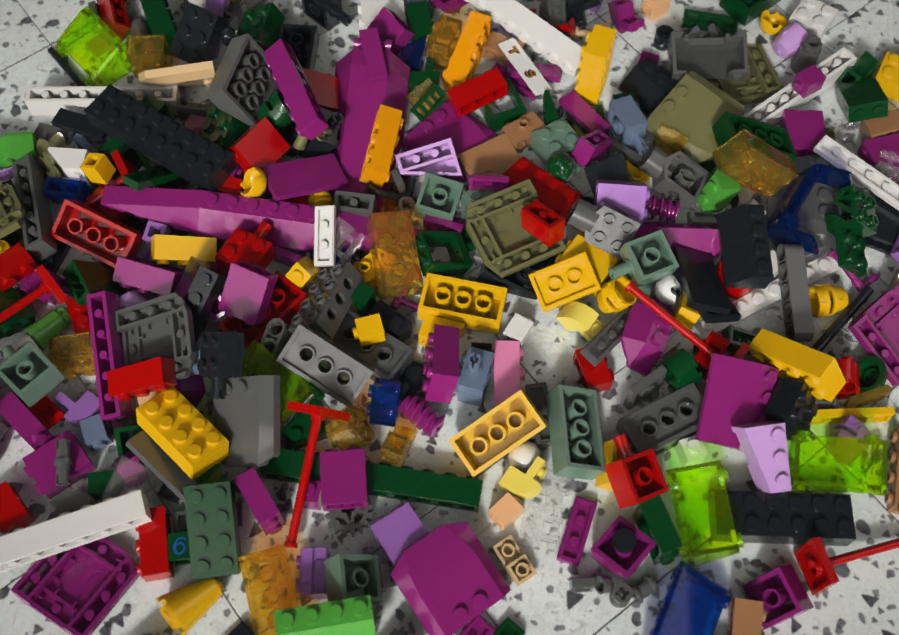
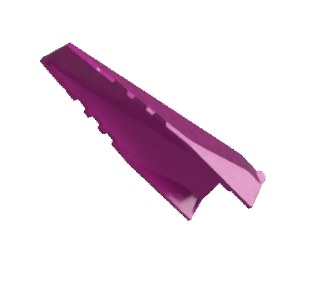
[330,37,410,220]

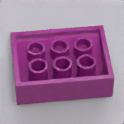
[695,353,779,451]

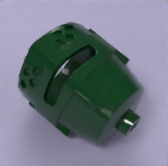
[257,91,293,131]

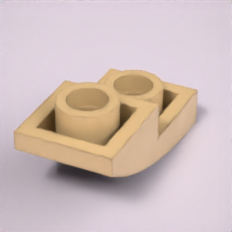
[491,535,537,586]

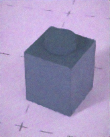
[79,413,113,451]

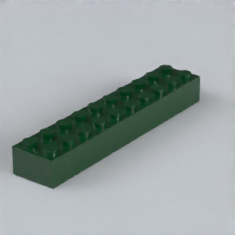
[200,2,285,150]

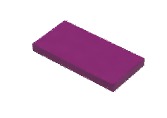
[261,153,349,201]

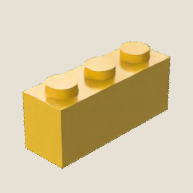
[151,234,217,266]

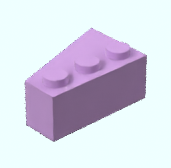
[395,138,463,177]
[731,421,792,493]

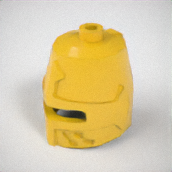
[596,276,637,313]
[809,283,849,318]

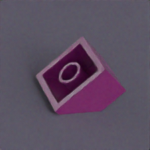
[591,515,656,579]
[742,564,814,629]

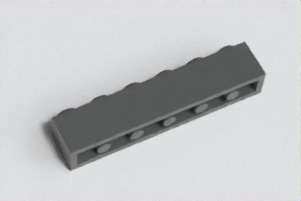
[12,154,58,261]

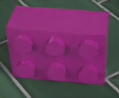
[112,256,184,297]
[422,324,459,404]

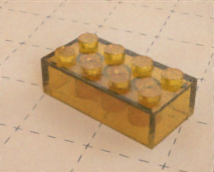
[712,129,798,198]
[366,210,424,298]
[238,544,300,635]

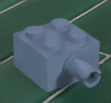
[607,95,650,156]
[454,346,494,407]

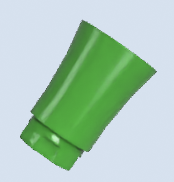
[23,306,72,351]

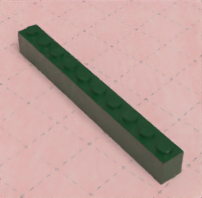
[259,446,483,512]

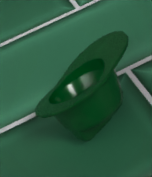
[851,356,889,397]

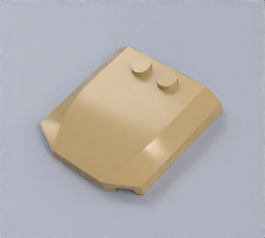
[138,61,219,88]

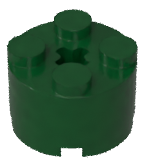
[655,345,703,393]

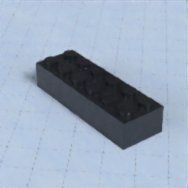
[709,490,856,546]

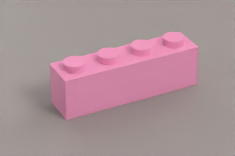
[493,340,524,408]

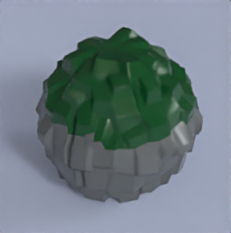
[546,152,577,183]

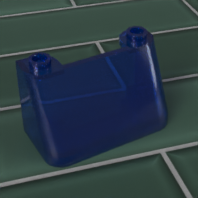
[649,560,731,635]

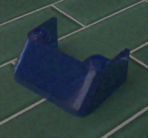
[766,163,854,255]

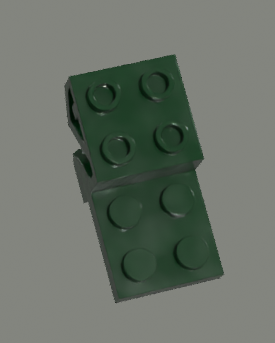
[826,184,879,277]

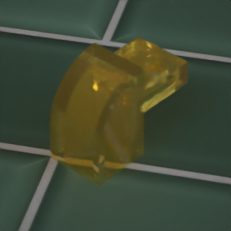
[380,424,417,466]

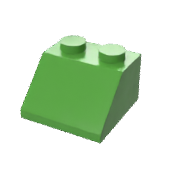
[697,157,742,213]

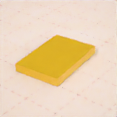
[528,251,601,313]

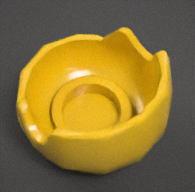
[759,10,788,35]
[240,167,267,198]

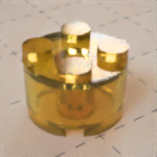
[325,405,375,450]

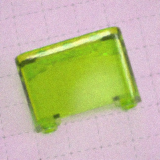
[55,6,136,86]
[788,430,888,496]
[665,460,744,568]

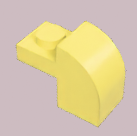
[556,302,604,342]
[498,456,548,500]

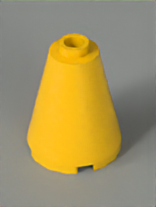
[155,577,224,635]

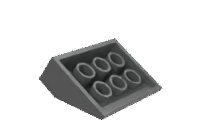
[206,34,278,126]
[766,155,834,235]

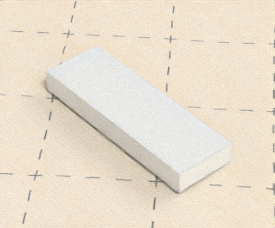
[314,205,336,267]

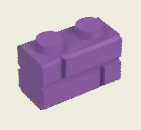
[295,547,330,599]

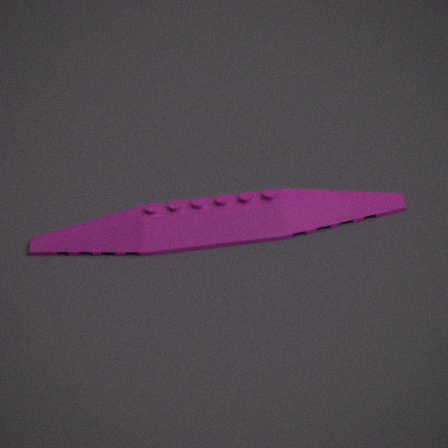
[100,186,421,253]

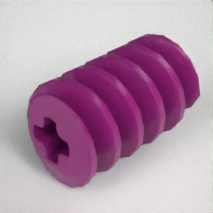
[645,194,680,223]
[398,394,446,439]

